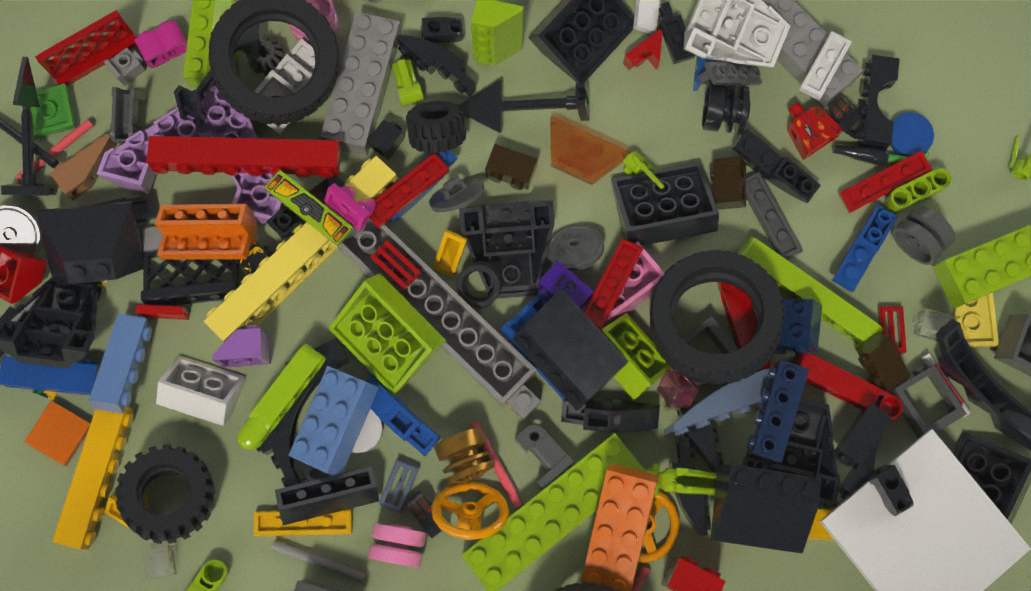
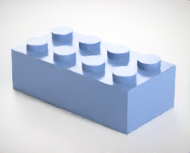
[288,366,379,475]

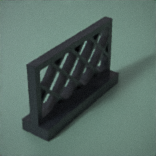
[141,250,239,306]

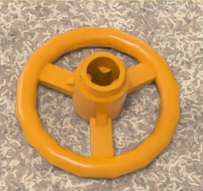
[431,482,509,540]
[639,491,680,563]

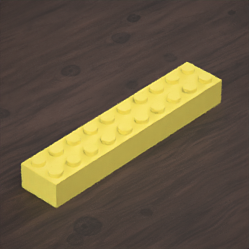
[203,156,398,342]

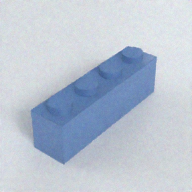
[89,313,152,414]

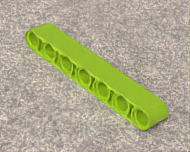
[737,237,883,346]

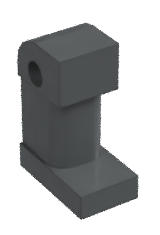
[110,87,147,143]
[515,424,574,490]

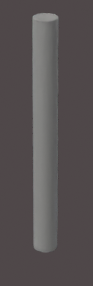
[271,540,366,582]

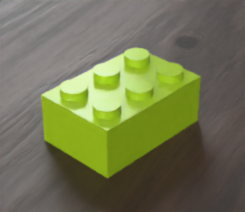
[601,313,671,400]

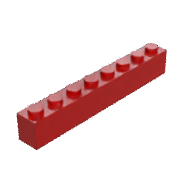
[146,136,341,178]

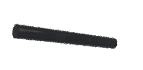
[0,117,59,168]

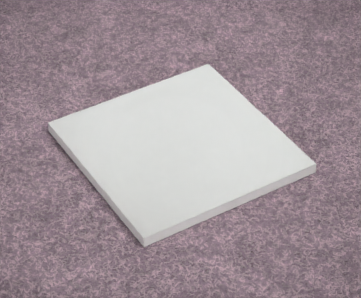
[820,429,1031,591]

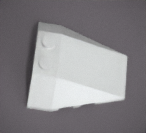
[684,0,790,68]

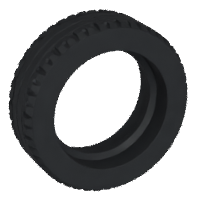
[209,0,339,125]
[650,250,785,385]

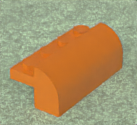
[155,204,257,260]

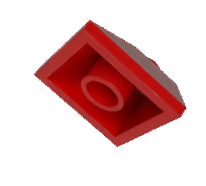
[0,245,47,304]

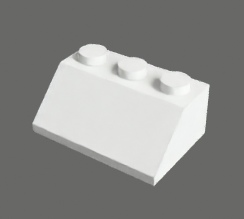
[156,355,245,426]

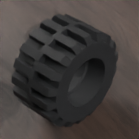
[406,101,466,153]

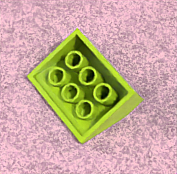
[328,273,446,396]

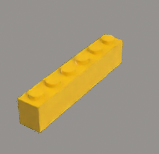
[52,406,134,550]

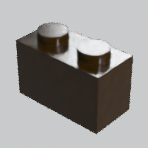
[485,144,538,190]
[710,156,746,210]
[855,332,911,392]

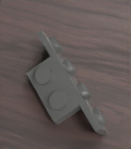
[698,62,762,85]

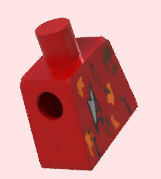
[787,102,843,161]

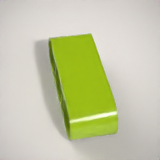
[884,168,952,214]

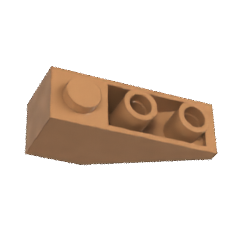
[50,133,117,201]

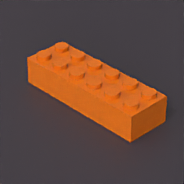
[581,463,659,591]

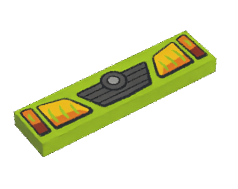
[264,170,354,247]

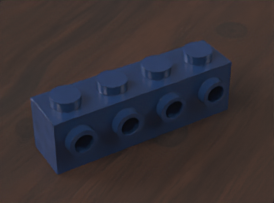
[747,360,809,465]

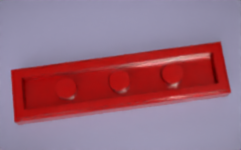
[838,150,933,213]
[368,153,450,229]
[584,238,643,331]

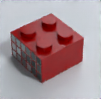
[662,556,726,591]

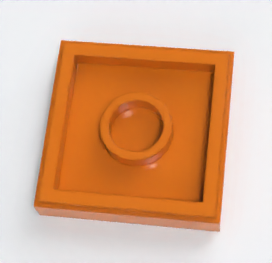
[24,400,91,466]

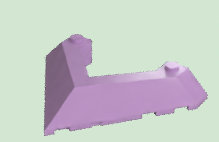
[97,86,282,224]

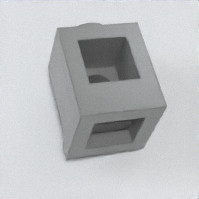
[104,48,146,87]

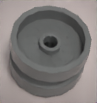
[892,206,956,265]

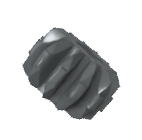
[246,35,285,76]

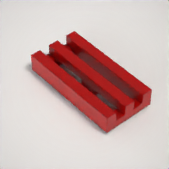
[370,240,421,290]
[135,304,190,320]
[877,306,907,354]

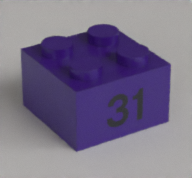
[538,260,594,309]

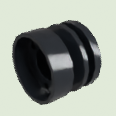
[702,82,751,134]

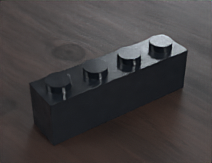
[275,466,379,525]

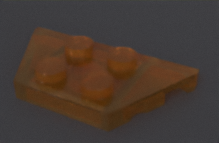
[550,116,631,185]

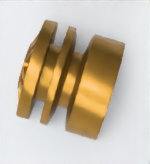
[434,427,495,485]

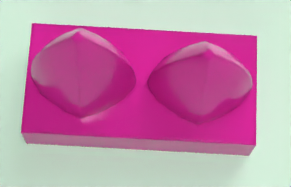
[324,183,375,232]

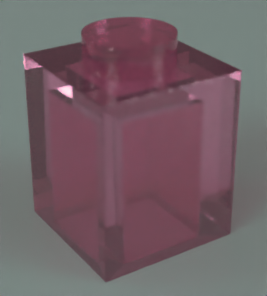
[657,370,699,409]

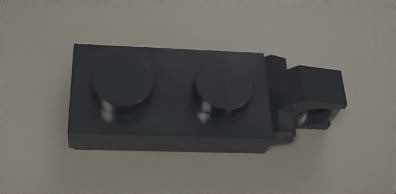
[658,2,696,65]

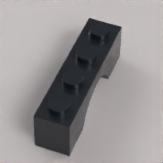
[857,55,900,149]

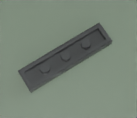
[746,172,803,260]

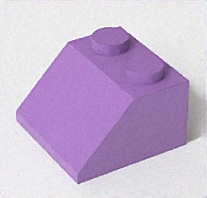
[212,325,271,368]

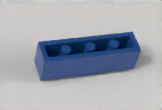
[0,356,100,396]

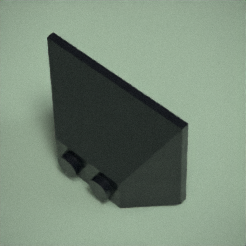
[36,201,143,284]

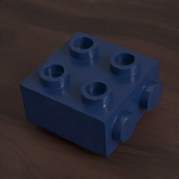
[774,299,822,355]

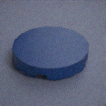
[890,112,934,157]

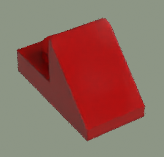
[623,29,663,70]

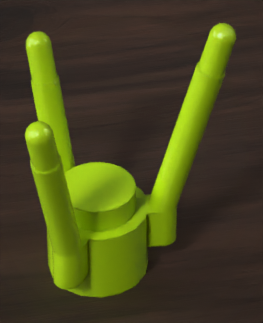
[1008,136,1031,180]
[623,151,664,189]

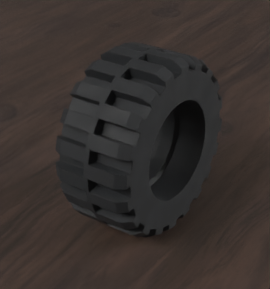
[115,444,215,544]

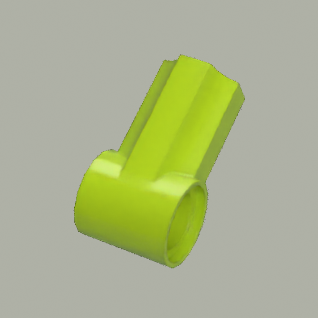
[392,59,424,107]

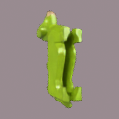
[645,463,717,497]

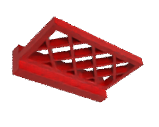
[35,10,137,86]

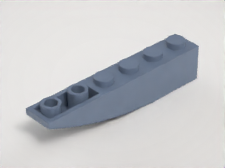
[664,368,771,436]

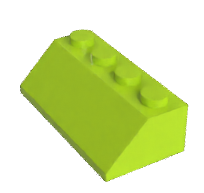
[183,0,239,88]
[471,0,524,66]

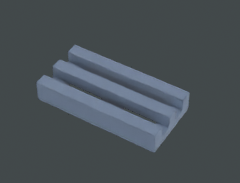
[378,459,420,513]

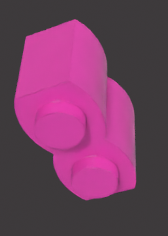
[135,20,187,69]

